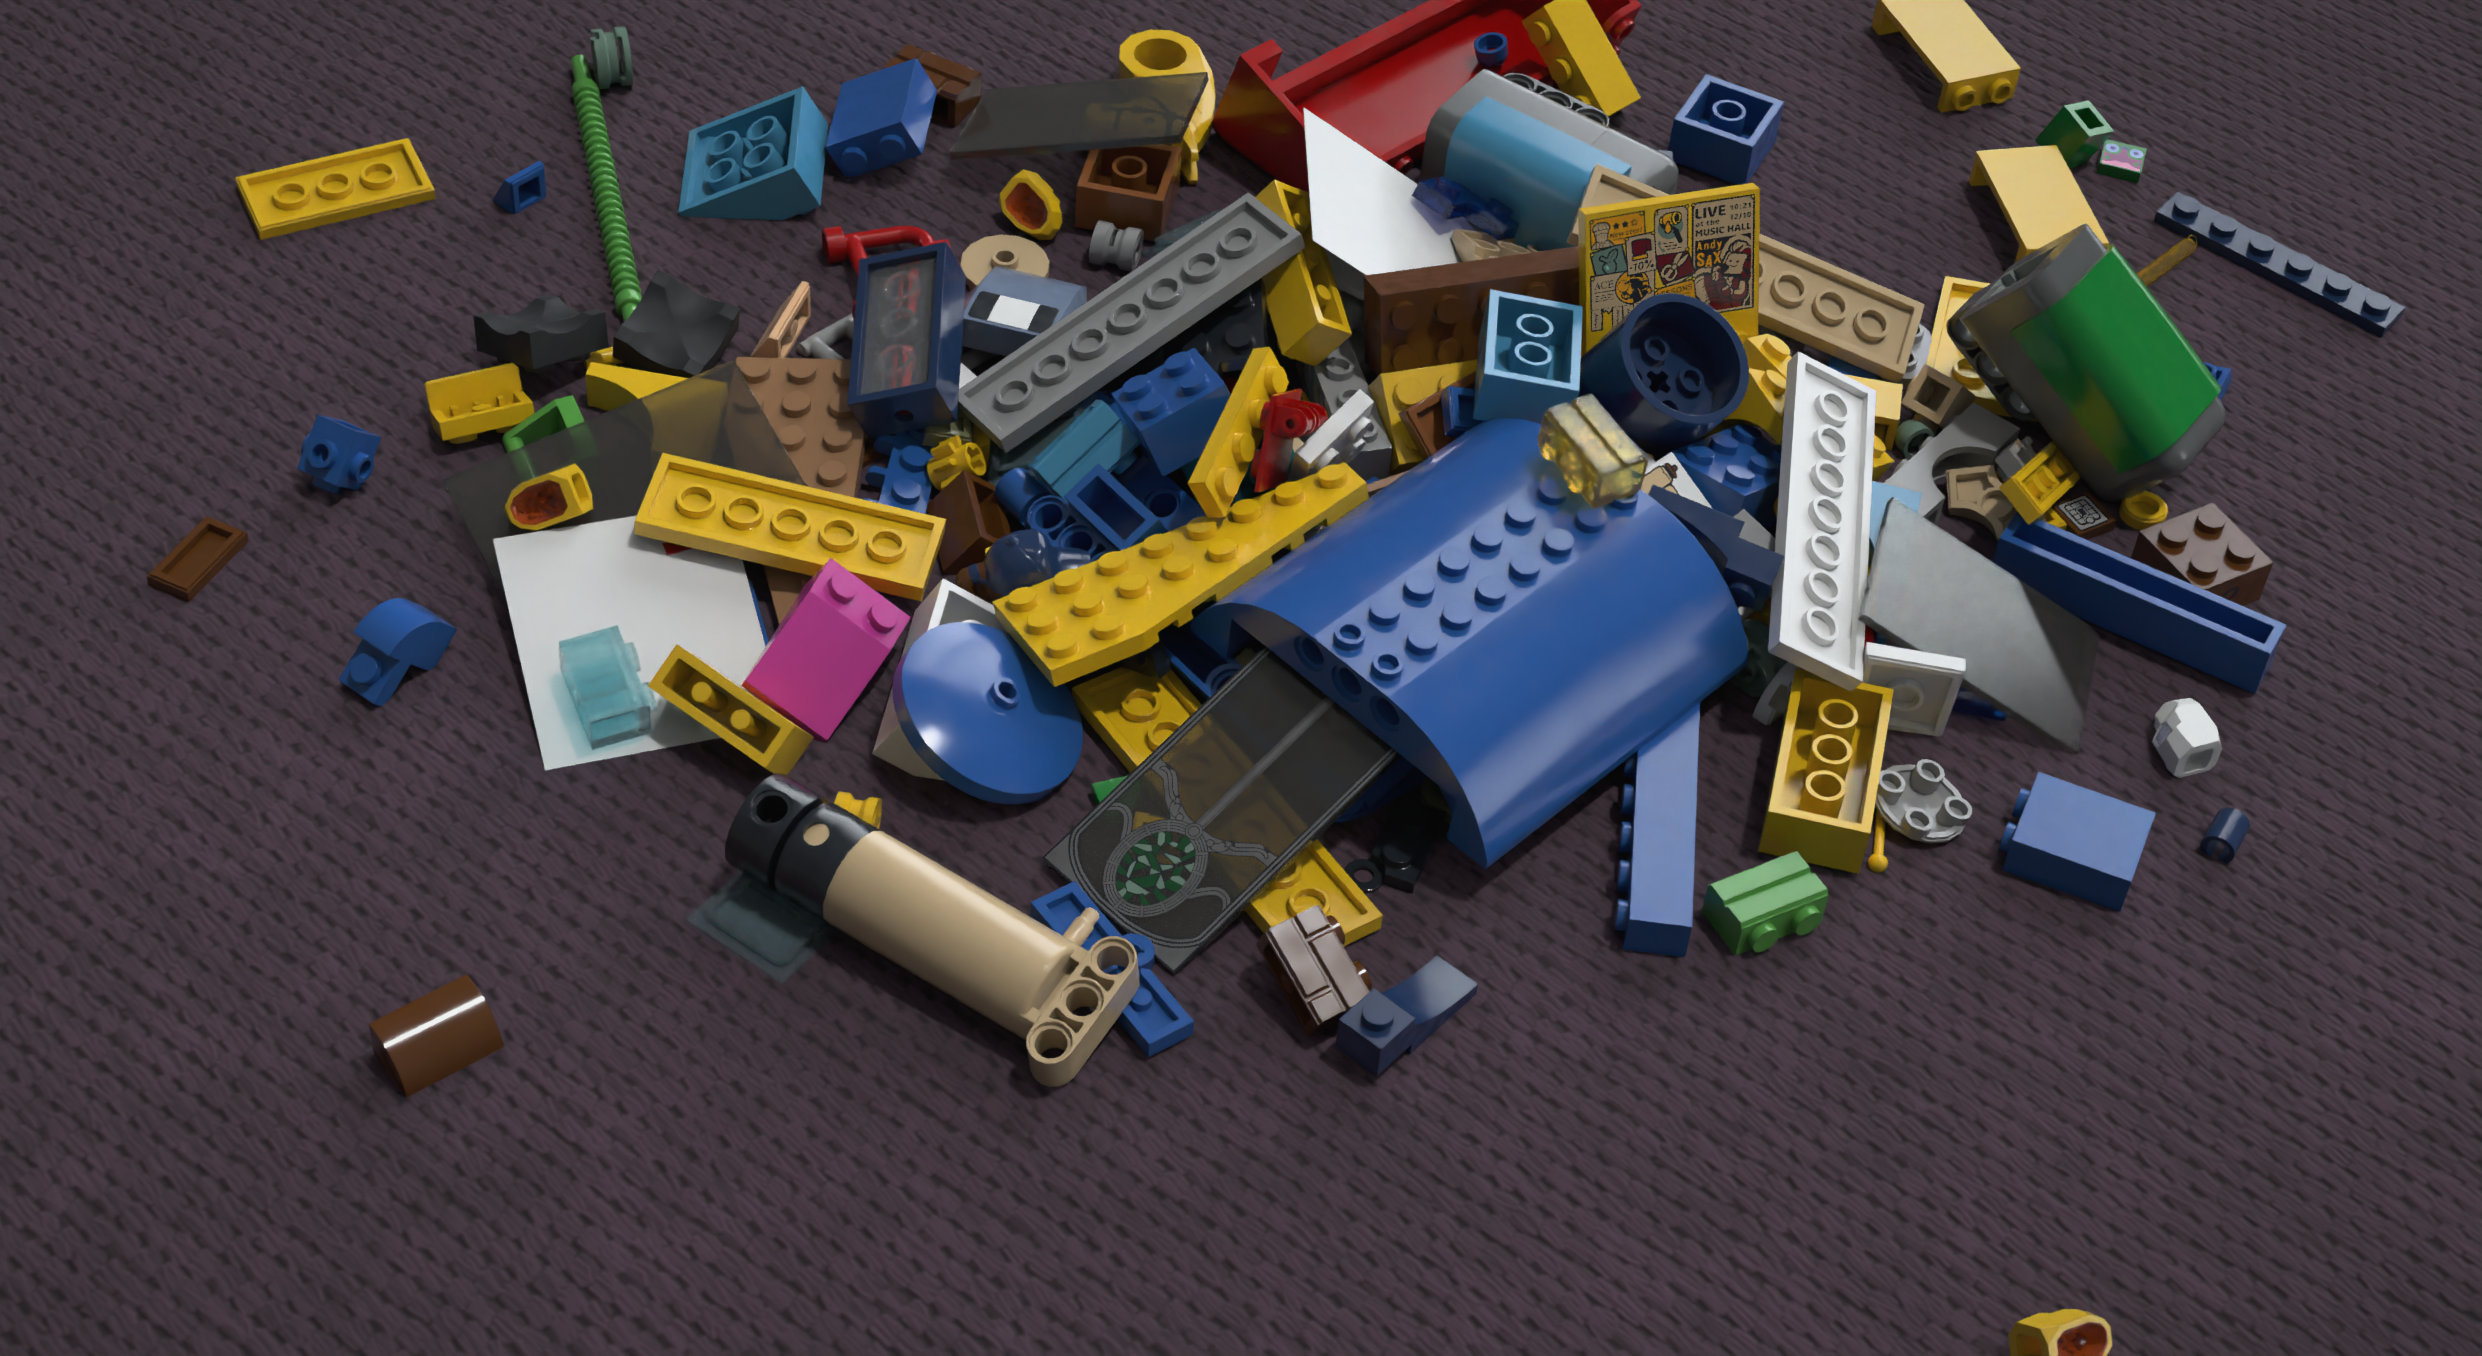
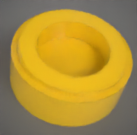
[2119,491,2168,530]

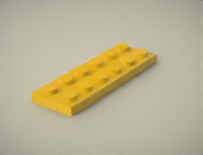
[634,453,946,602]

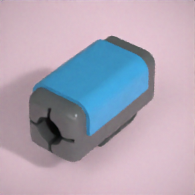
[1419,69,1679,251]

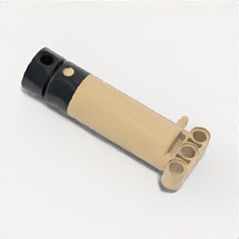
[725,774,1139,1087]

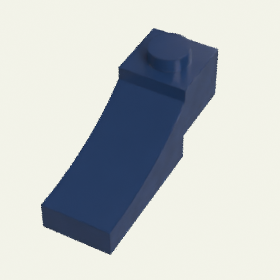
[1648,484,1784,612]
[1335,956,1478,1076]

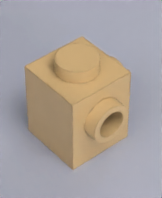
[1901,364,1976,434]

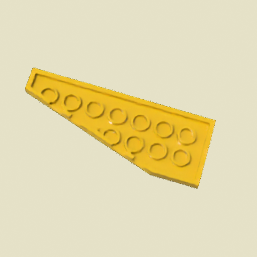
[992,462,1369,687]

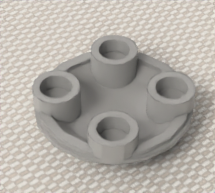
[1875,759,1972,844]

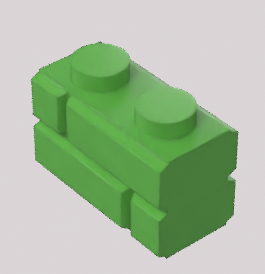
[1701,851,1829,955]

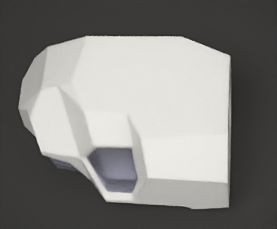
[2152,698,2222,778]

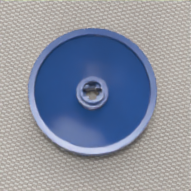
[892,622,1083,805]

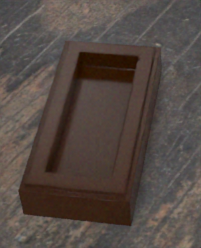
[147,516,249,602]

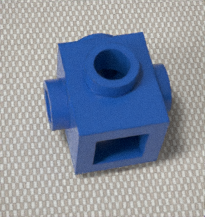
[297,415,381,494]

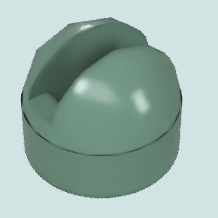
[1894,420,1935,459]

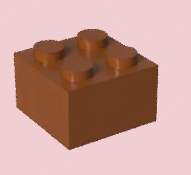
[1075,132,1182,243]

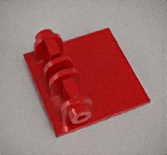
[1251,389,1328,492]

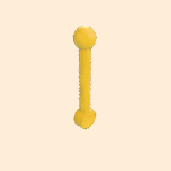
[1868,806,1888,872]

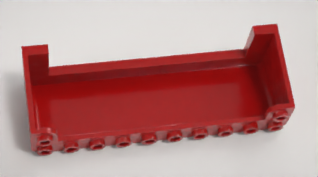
[1212,0,1642,199]

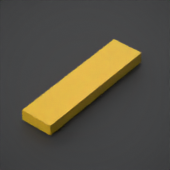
[1999,441,2081,525]

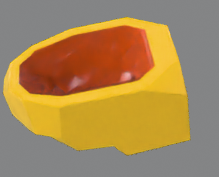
[998,169,1062,240]
[504,463,593,531]
[2008,1309,2112,1356]

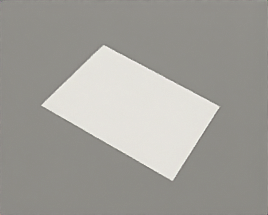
[1303,108,1484,275]
[493,516,773,770]

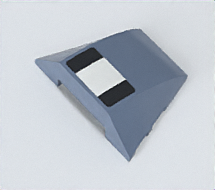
[961,266,1087,356]

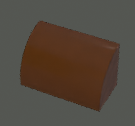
[927,470,1011,575]
[369,974,504,1097]

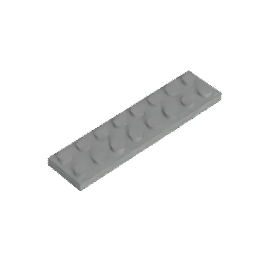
[958,192,1305,453]

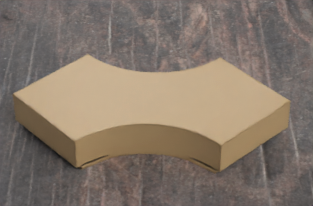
[1946,465,2046,541]

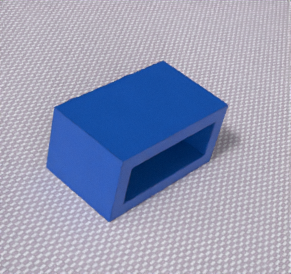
[1063,463,1168,551]

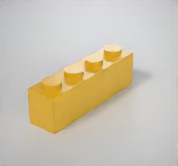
[1255,180,1352,366]

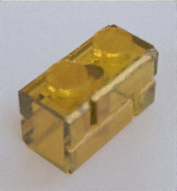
[1538,394,1648,509]

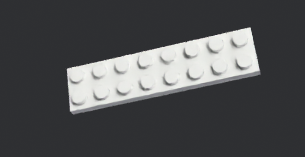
[1768,352,1876,691]

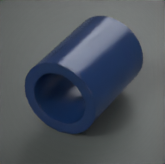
[2200,808,2250,863]

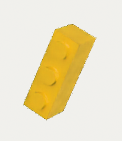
[1522,0,1641,117]
[648,644,814,775]

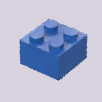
[1668,74,1784,185]
[1111,348,1230,477]

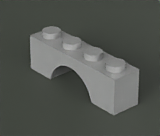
[1879,403,2020,550]

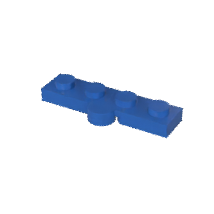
[1030,881,1194,1057]

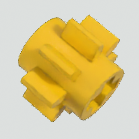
[927,435,986,491]

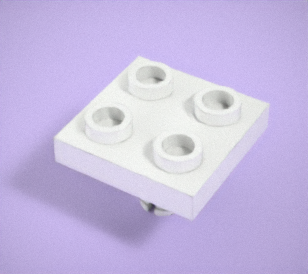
[1287,389,1374,482]

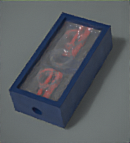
[847,242,966,438]

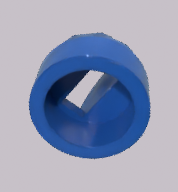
[1474,32,1508,69]

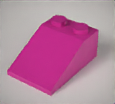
[741,558,911,742]

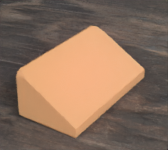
[750,281,811,358]

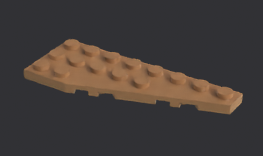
[724,357,867,626]

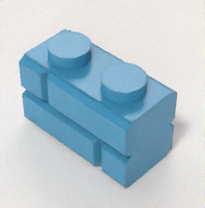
[1027,400,1141,504]

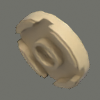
[960,234,1049,291]

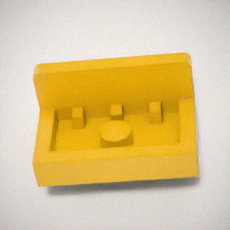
[424,363,535,444]

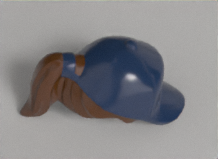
[956,529,1091,605]

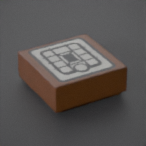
[2051,491,2116,540]

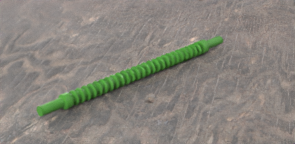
[571,54,642,322]

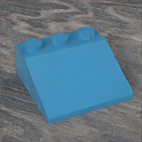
[678,86,828,220]

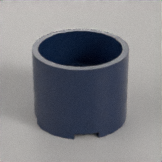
[1576,293,1749,462]

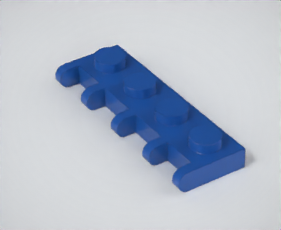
[863,428,934,514]

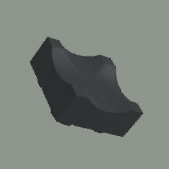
[612,270,741,381]
[473,294,609,373]

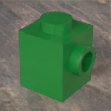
[2035,100,2114,169]

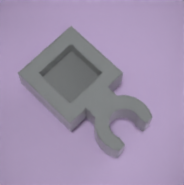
[1995,436,2036,482]

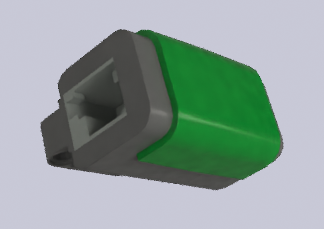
[1946,223,2226,503]

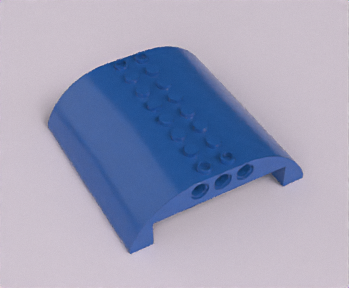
[1190,418,1749,869]

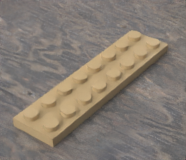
[1567,163,1925,384]

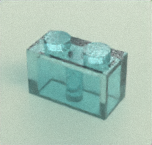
[559,625,657,750]

